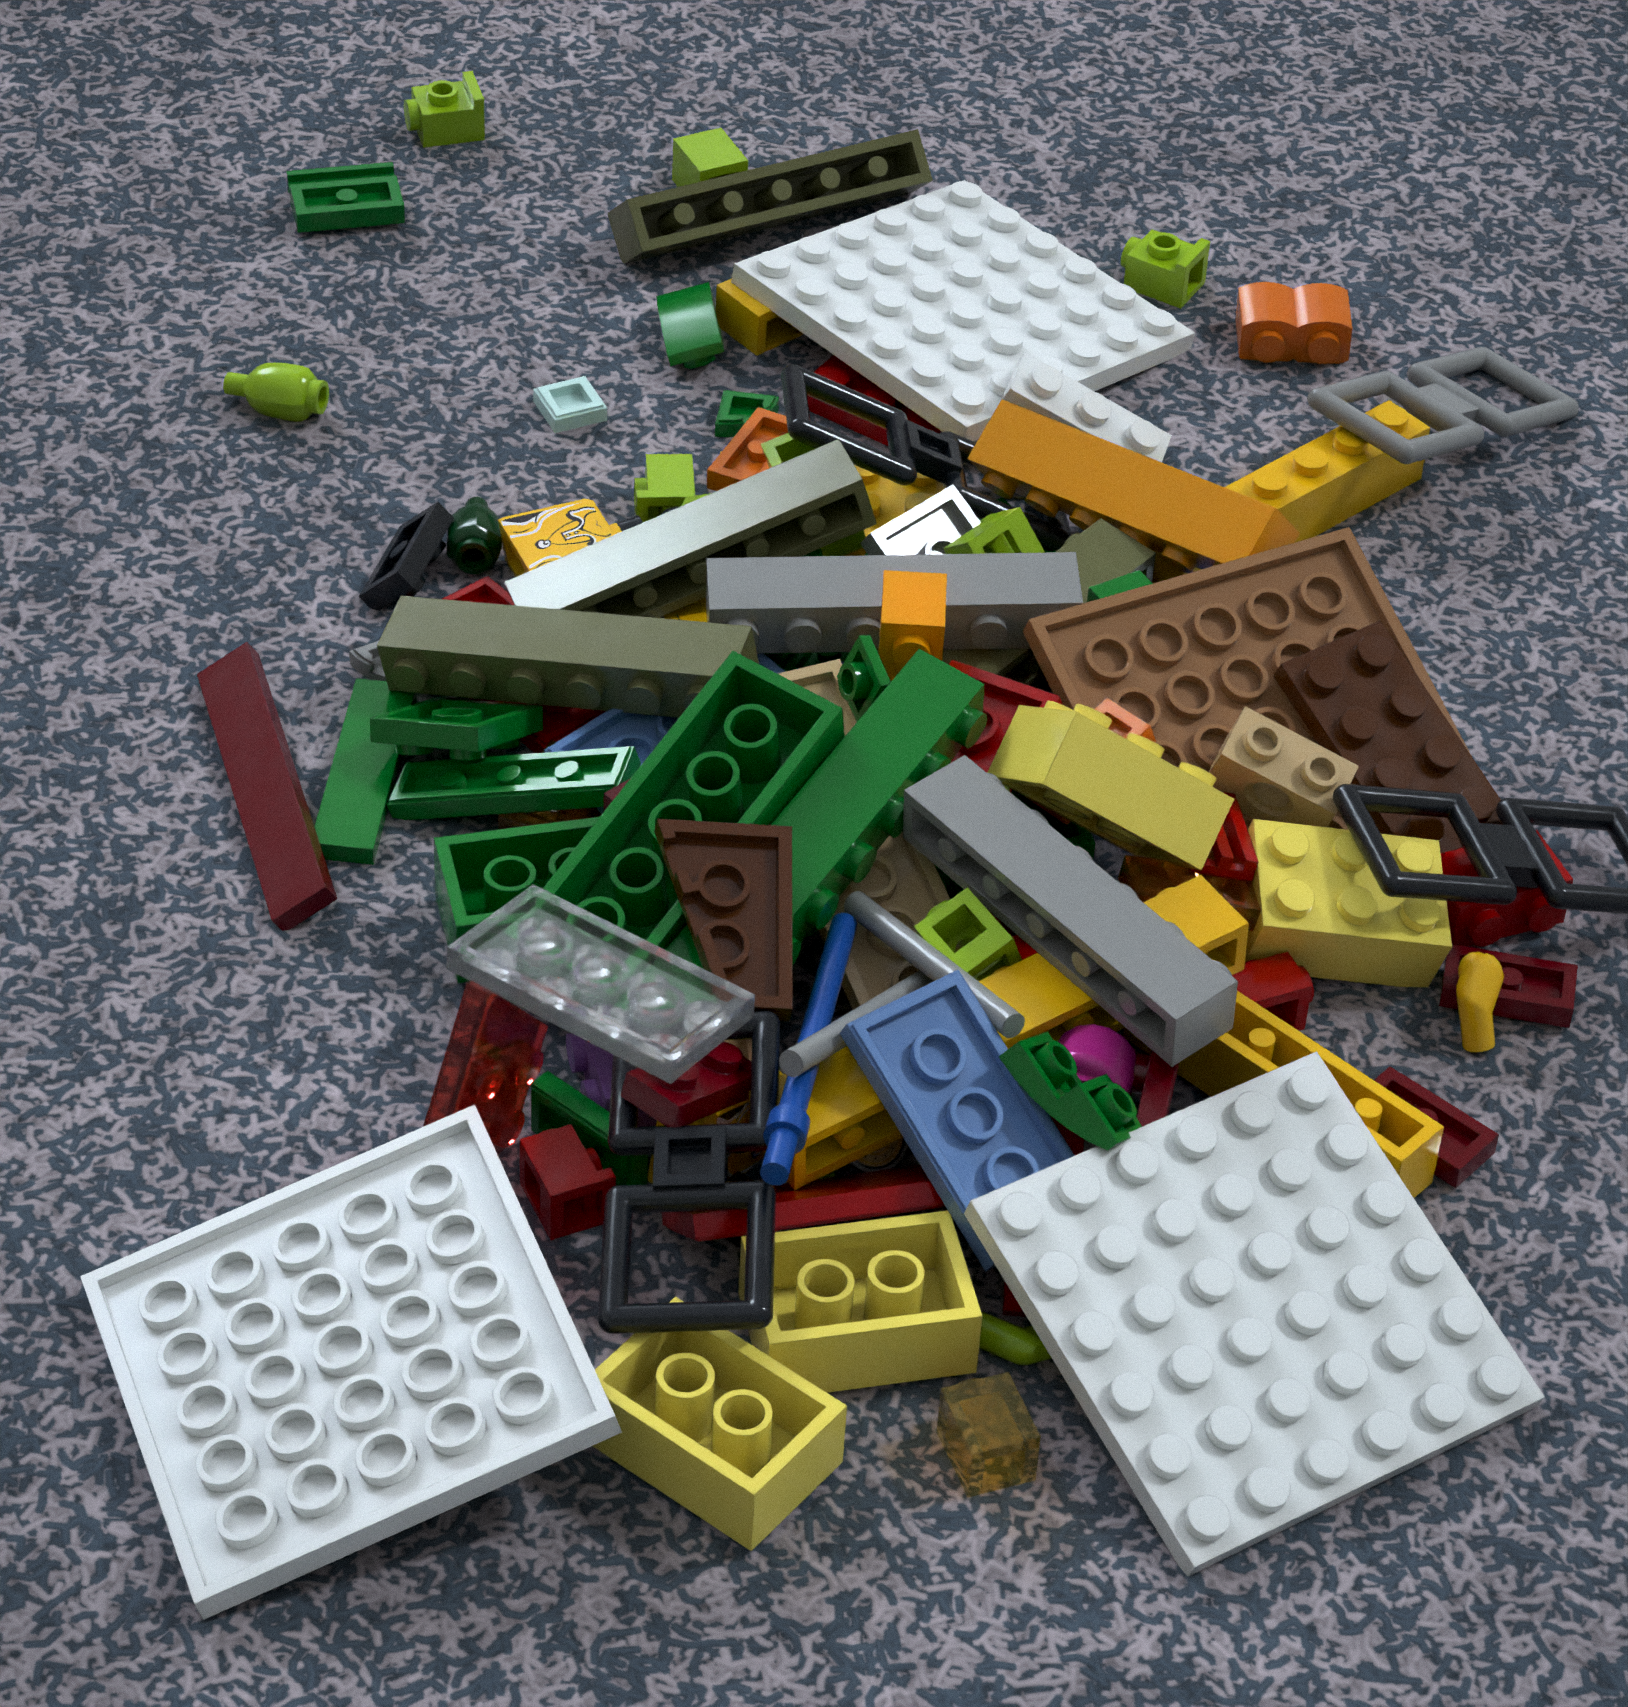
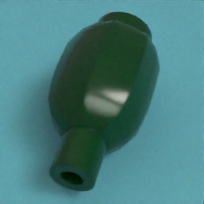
[446,497,502,574]

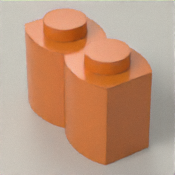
[1235,282,1353,364]

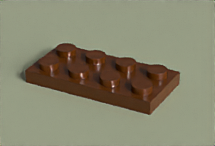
[1273,621,1502,853]

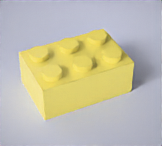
[987,700,1234,870]
[1232,819,1452,987]
[738,1210,983,1393]
[593,1296,847,1551]

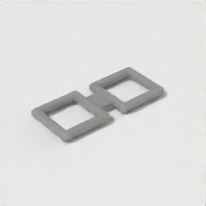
[1307,347,1579,464]

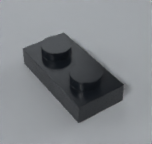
[359,502,454,611]

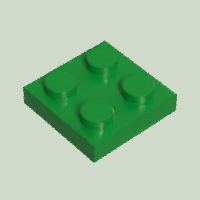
[370,697,543,760]

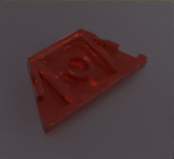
[423,981,548,1155]

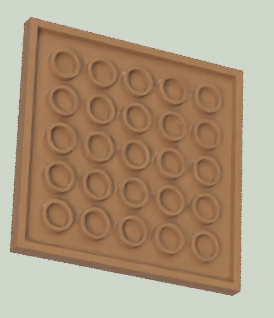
[1023,527,1473,909]

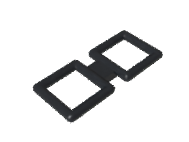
[781,364,1071,551]
[1333,784,1628,914]
[598,1011,780,1334]

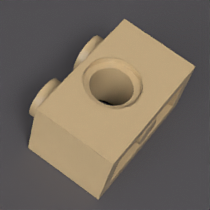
[1209,706,1359,827]

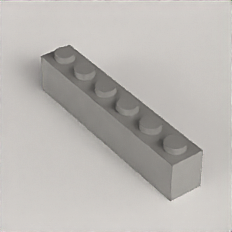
[706,552,1083,654]
[903,755,1238,1067]

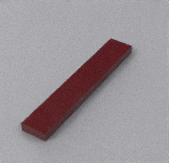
[197,642,337,931]

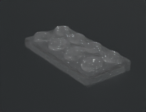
[446,884,755,1084]

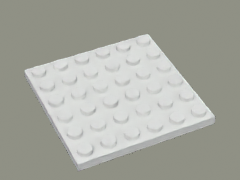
[731,180,1195,442]
[964,1051,1545,1577]
[80,1104,622,1620]

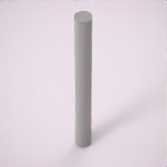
[844,891,1025,1038]
[779,970,933,1077]

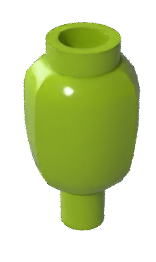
[223,362,329,422]

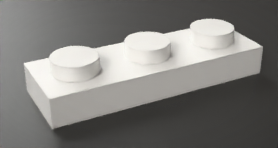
[1001,352,1172,462]

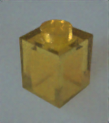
[936,1372,1041,1498]

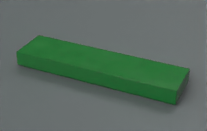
[314,678,417,865]
[387,746,641,820]

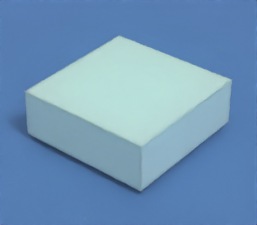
[533,376,607,433]

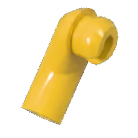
[1456,952,1504,1052]

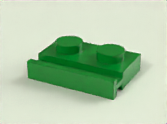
[286,162,405,233]

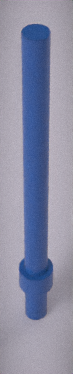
[760,913,858,1186]

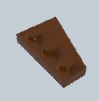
[654,819,793,1021]

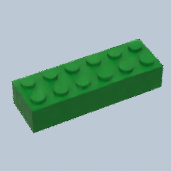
[503,651,845,1037]

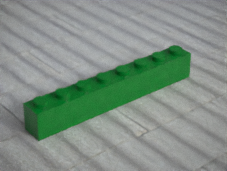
[611,649,987,1066]

